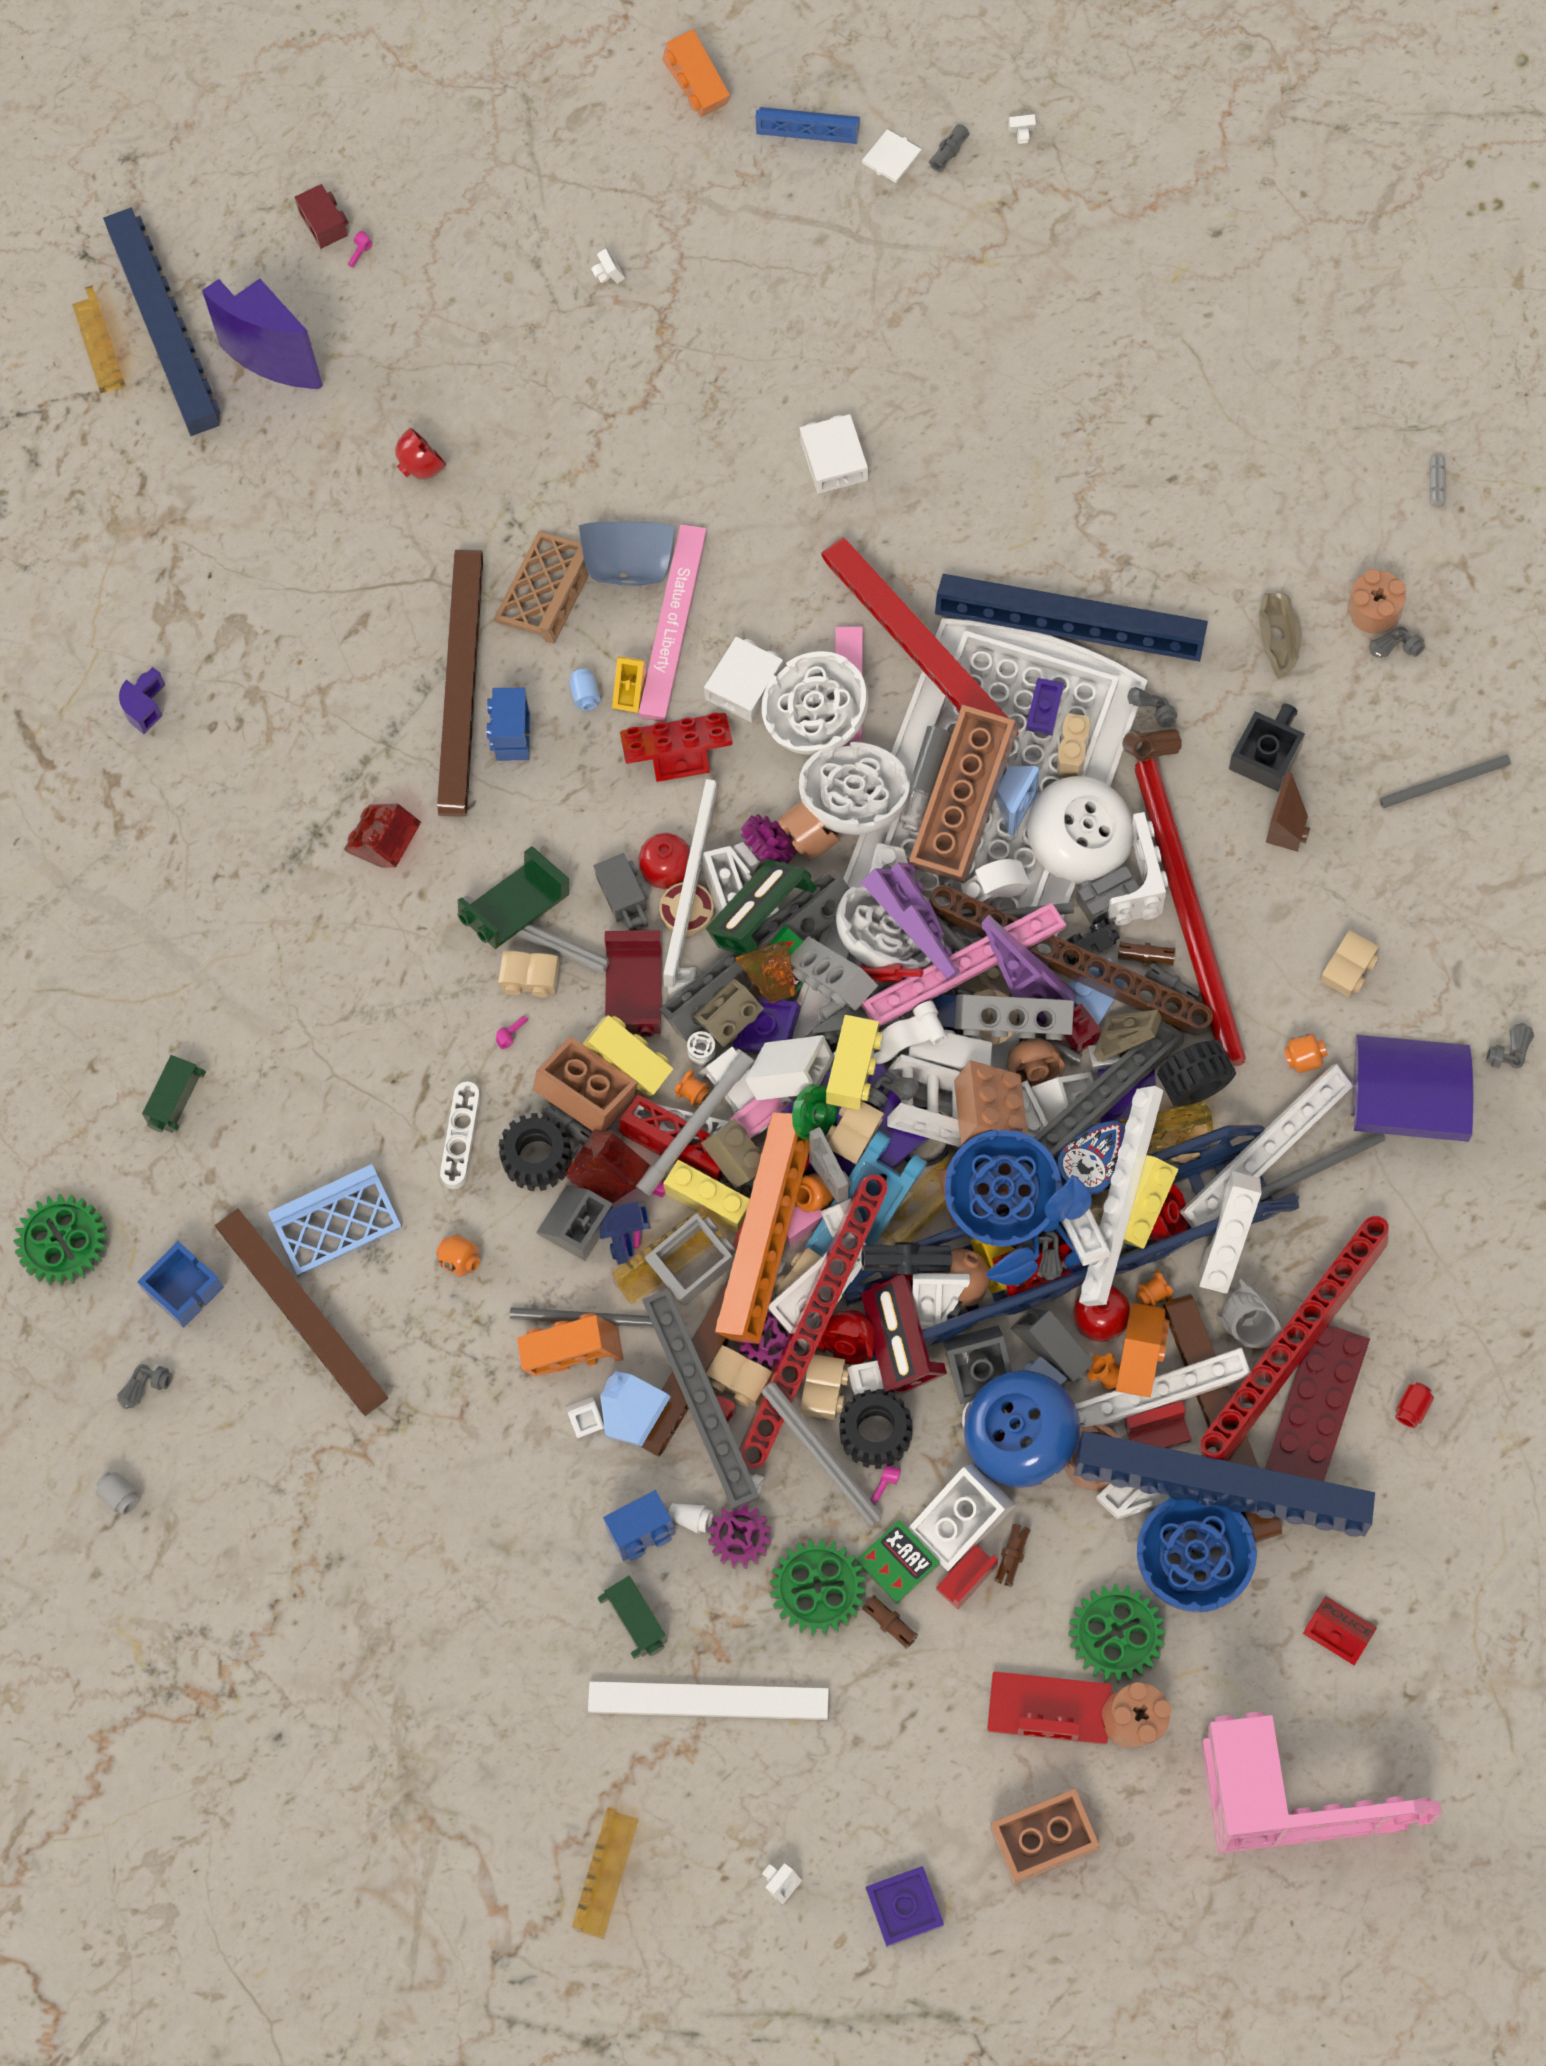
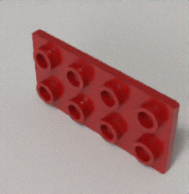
[620,713,733,782]
[987,1671,1112,1745]

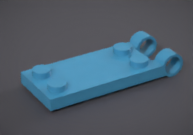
[805,1130,927,1256]

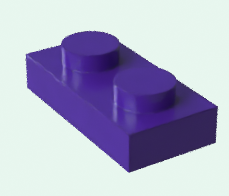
[1026,678,1064,736]

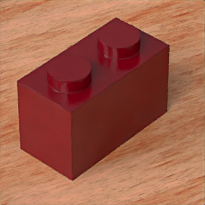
[294,184,349,249]

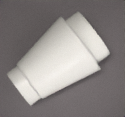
[668,1503,714,1534]

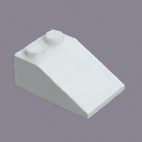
[908,1464,1016,1571]

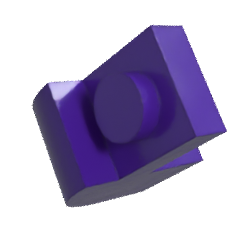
[119,667,165,734]

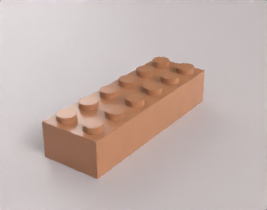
[909,705,1018,883]

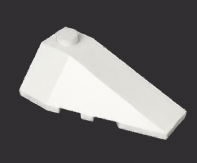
[1032,1072,1100,1128]

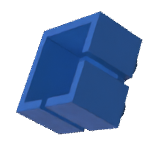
[487,687,530,761]
[137,1241,224,1328]
[603,1490,675,1561]

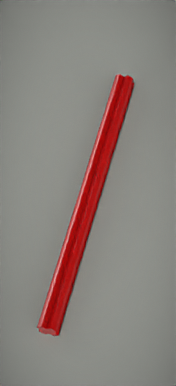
[1134,759,1246,1066]

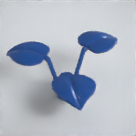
[986,1175,1091,1285]

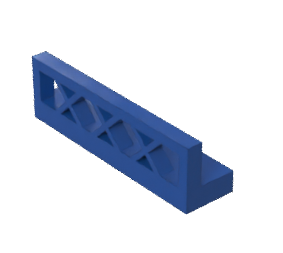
[755,107,860,144]

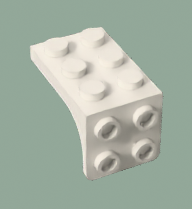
[1107,812,1168,925]

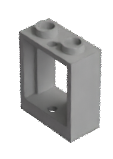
[644,1213,736,1306]

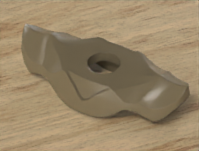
[1260,593,1301,679]

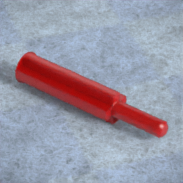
[857,965,924,982]

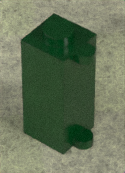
[142,1055,206,1133]
[597,1575,668,1659]

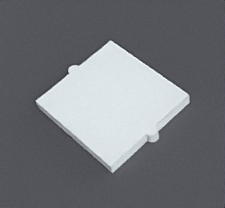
[862,129,922,183]

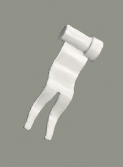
[833,1001,948,1064]

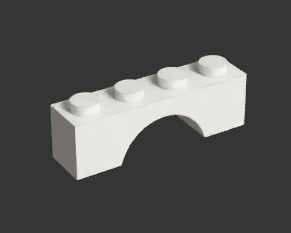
[1198,1171,1261,1294]

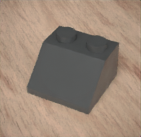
[943,1325,1012,1405]

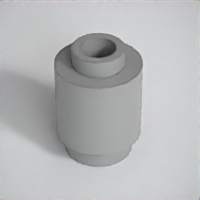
[96,1472,139,1515]

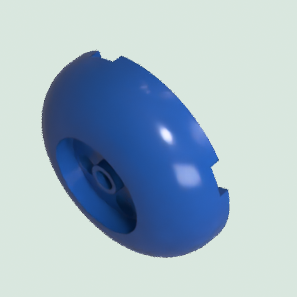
[945,1130,1062,1246]
[964,1370,1080,1488]
[1137,1498,1257,1612]

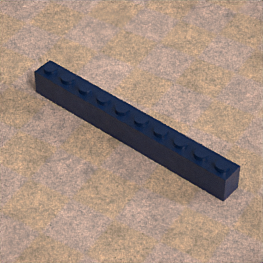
[103,207,221,437]
[935,574,1208,662]
[1074,1431,1375,1537]

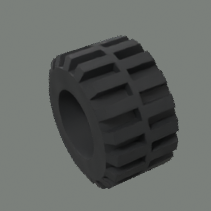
[1157,1040,1236,1106]
[499,1113,572,1191]
[839,1389,913,1469]

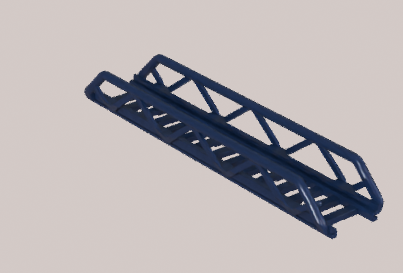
[844,1124,1300,1362]

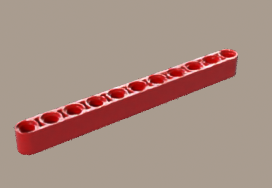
[821,537,1019,736]
[739,1175,887,1468]
[1200,1216,1389,1461]

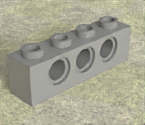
[786,936,878,1011]
[955,995,1074,1040]

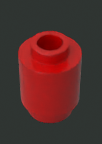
[1395,1382,1434,1428]

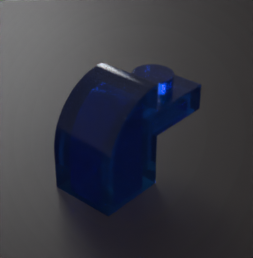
[600,1201,651,1265]

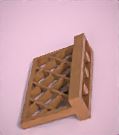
[494,531,589,644]

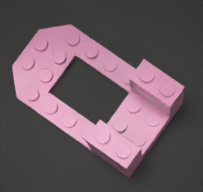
[1201,1711,1442,1853]

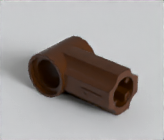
[1122,729,1182,761]

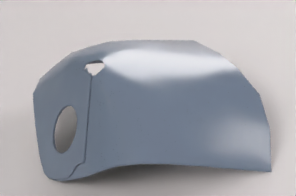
[578,522,675,586]

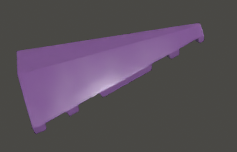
[860,862,960,979]
[982,915,1076,1027]

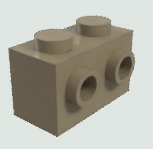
[693,978,764,1047]
[701,1119,762,1188]

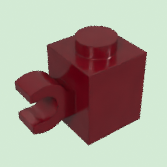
[1063,1004,1101,1053]

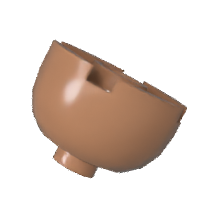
[1006,1038,1065,1091]
[933,1248,991,1306]

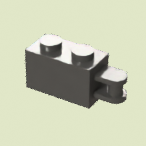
[593,853,649,931]

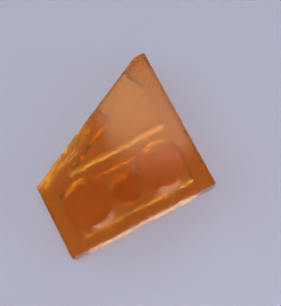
[735,941,796,1004]

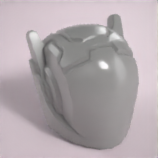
[1216,1279,1281,1348]

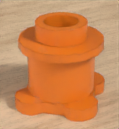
[674,1069,711,1107]
[1136,1270,1173,1307]
[1087,1353,1120,1390]

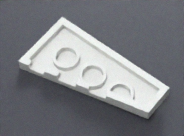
[768,1233,866,1350]

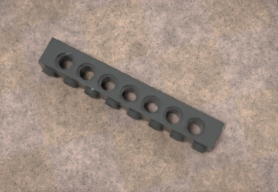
[659,869,850,1042]

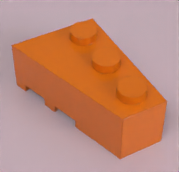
[662,29,730,117]
[1116,1302,1170,1398]
[517,1313,624,1376]

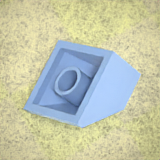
[996,766,1039,836]
[600,1371,671,1447]

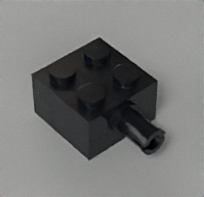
[1229,703,1305,792]

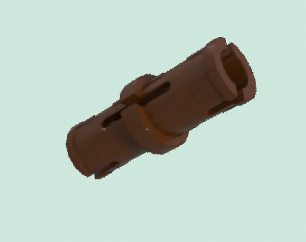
[1118,941,1176,966]
[994,1524,1031,1587]
[862,1595,918,1649]

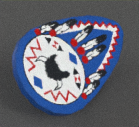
[1056,1121,1125,1195]

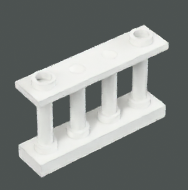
[887,1054,962,1147]

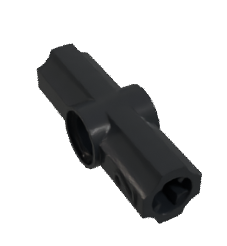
[861,1242,952,1274]

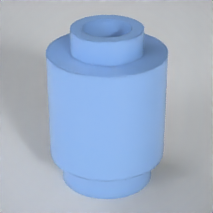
[569,669,601,711]

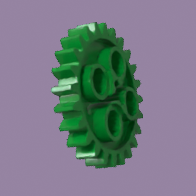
[13,1194,108,1286]
[770,1539,866,1637]
[1068,1584,1166,1683]

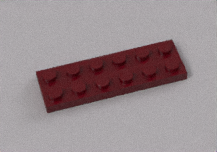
[1265,1320,1370,1481]

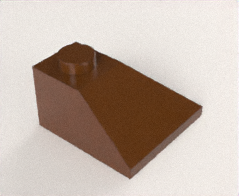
[1266,772,1310,852]

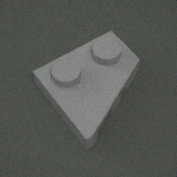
[809,1127,850,1204]

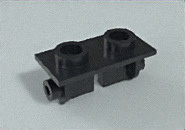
[1066,919,1120,965]

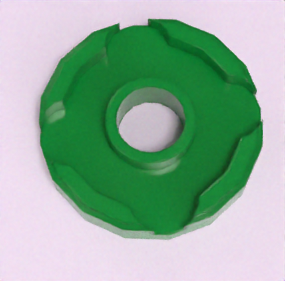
[792,1084,837,1141]

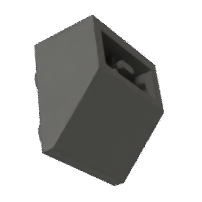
[537,1185,615,1261]

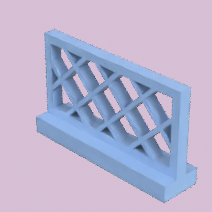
[268,1164,402,1276]

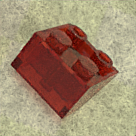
[344,803,421,868]
[564,1129,650,1203]

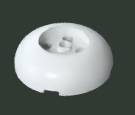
[762,651,869,755]
[799,742,910,835]
[1027,776,1134,884]
[836,886,944,969]

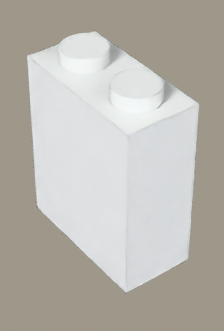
[799,414,868,494]
[704,637,784,723]
[745,1035,834,1100]

